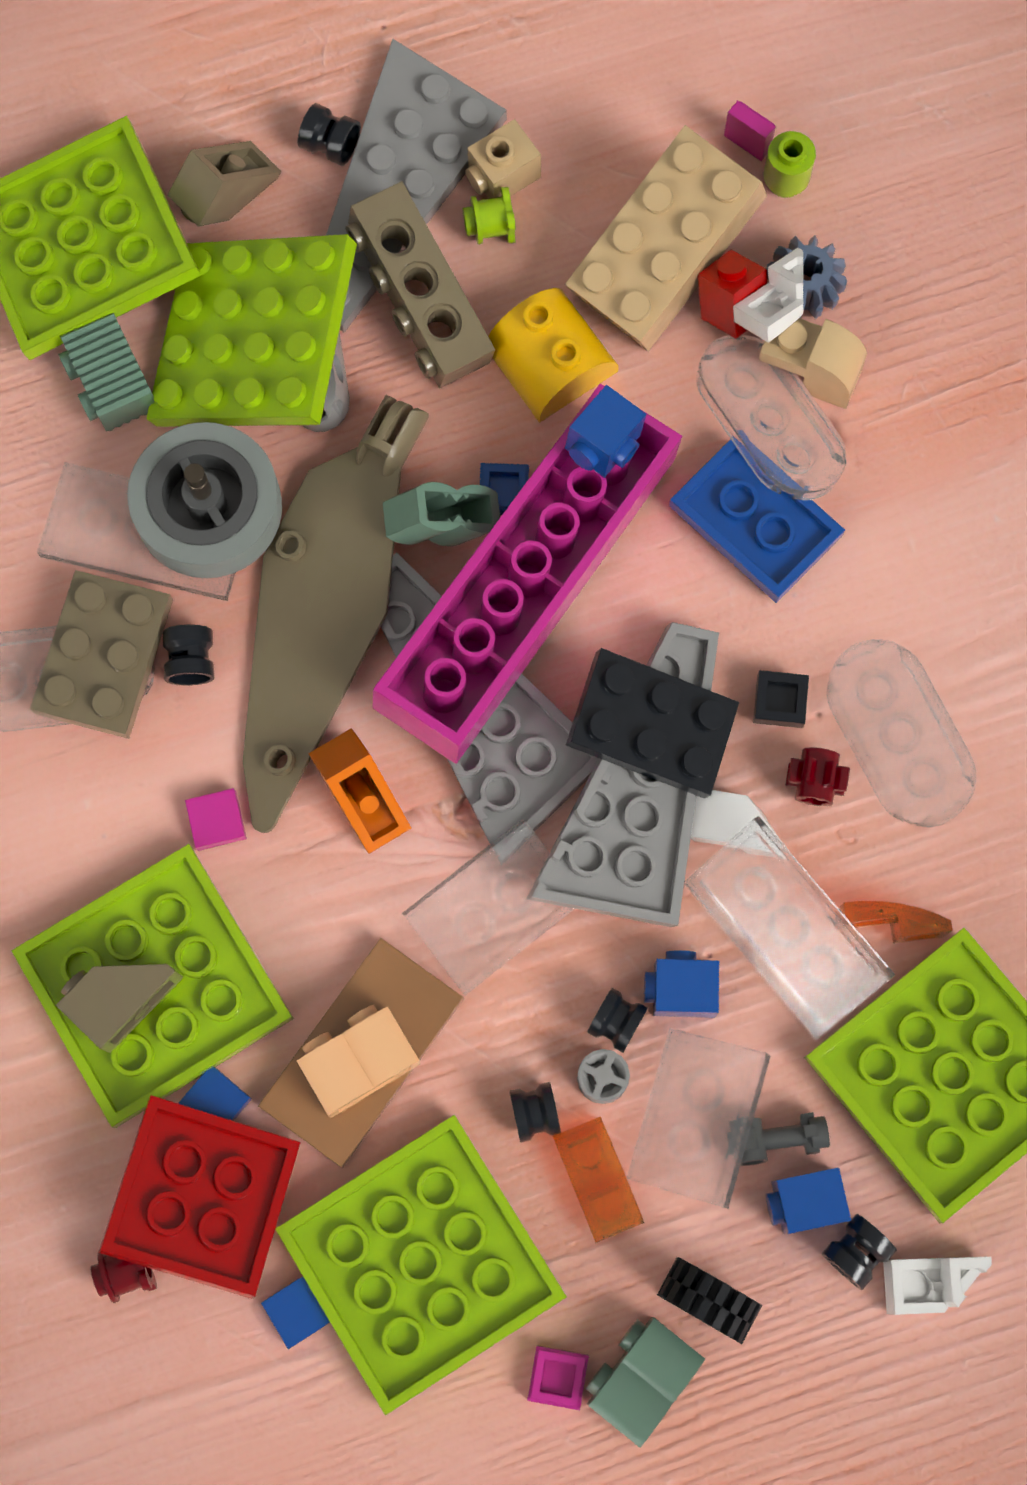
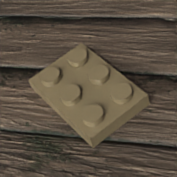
[30,570,173,739]

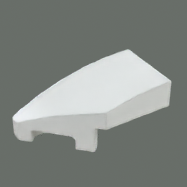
[733,248,803,343]
[691,790,789,858]
[883,1257,992,1315]

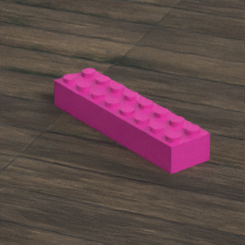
[373,384,682,764]

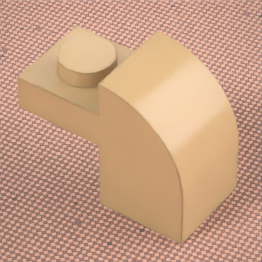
[759,318,867,409]

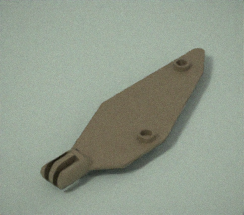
[242,395,429,833]

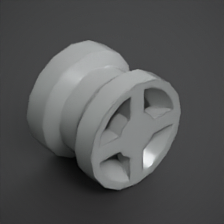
[577,1049,630,1104]

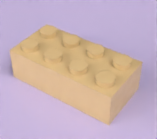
[565,125,767,352]

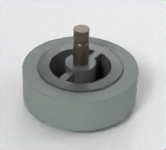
[127,422,282,578]

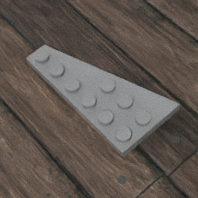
[326,39,507,333]
[381,552,598,865]
[526,622,719,927]

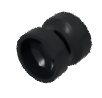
[297,103,361,166]
[163,624,214,686]
[821,1214,897,1290]

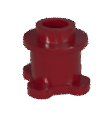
[91,1253,157,1303]

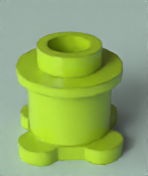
[463,186,516,244]

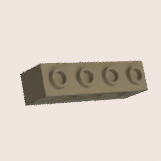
[345,181,495,389]

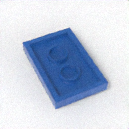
[669,433,845,603]

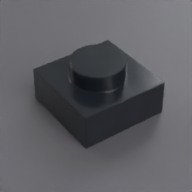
[753,670,809,728]

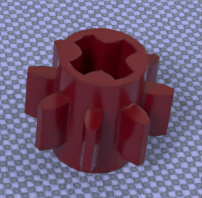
[785,747,850,806]

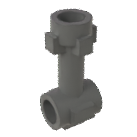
[728,1112,830,1166]

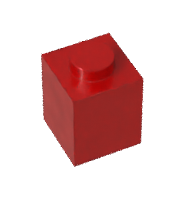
[698,249,767,339]

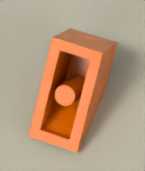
[308,728,411,854]

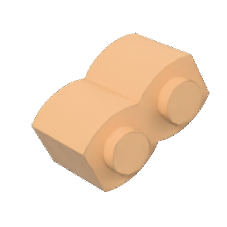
[297,1005,420,1118]

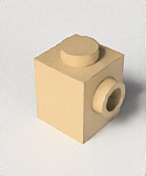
[465,119,541,198]

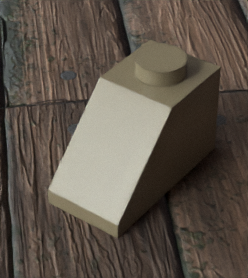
[168,141,282,227]
[56,964,184,1053]

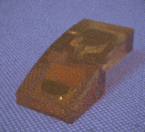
[837,901,953,944]
[553,1116,644,1243]

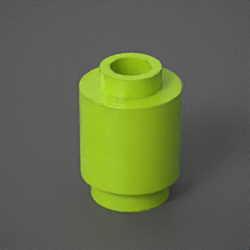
[763,131,816,198]

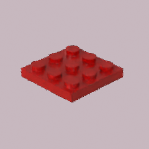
[98,1095,301,1299]

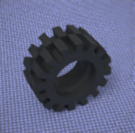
[657,1257,762,1344]

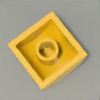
[488,288,618,423]

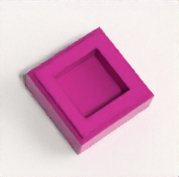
[724,100,776,161]
[185,788,247,851]
[527,1345,589,1411]

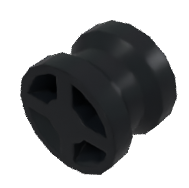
[587,988,648,1053]
[509,1082,561,1143]

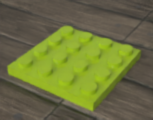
[0,115,201,361]
[146,234,357,427]
[11,844,294,1128]
[804,927,1027,1223]
[275,1115,567,1416]

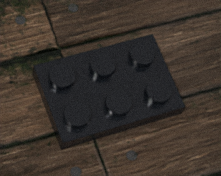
[566,648,739,798]

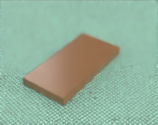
[258,938,464,1168]

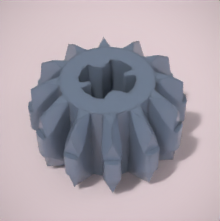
[766,235,847,319]

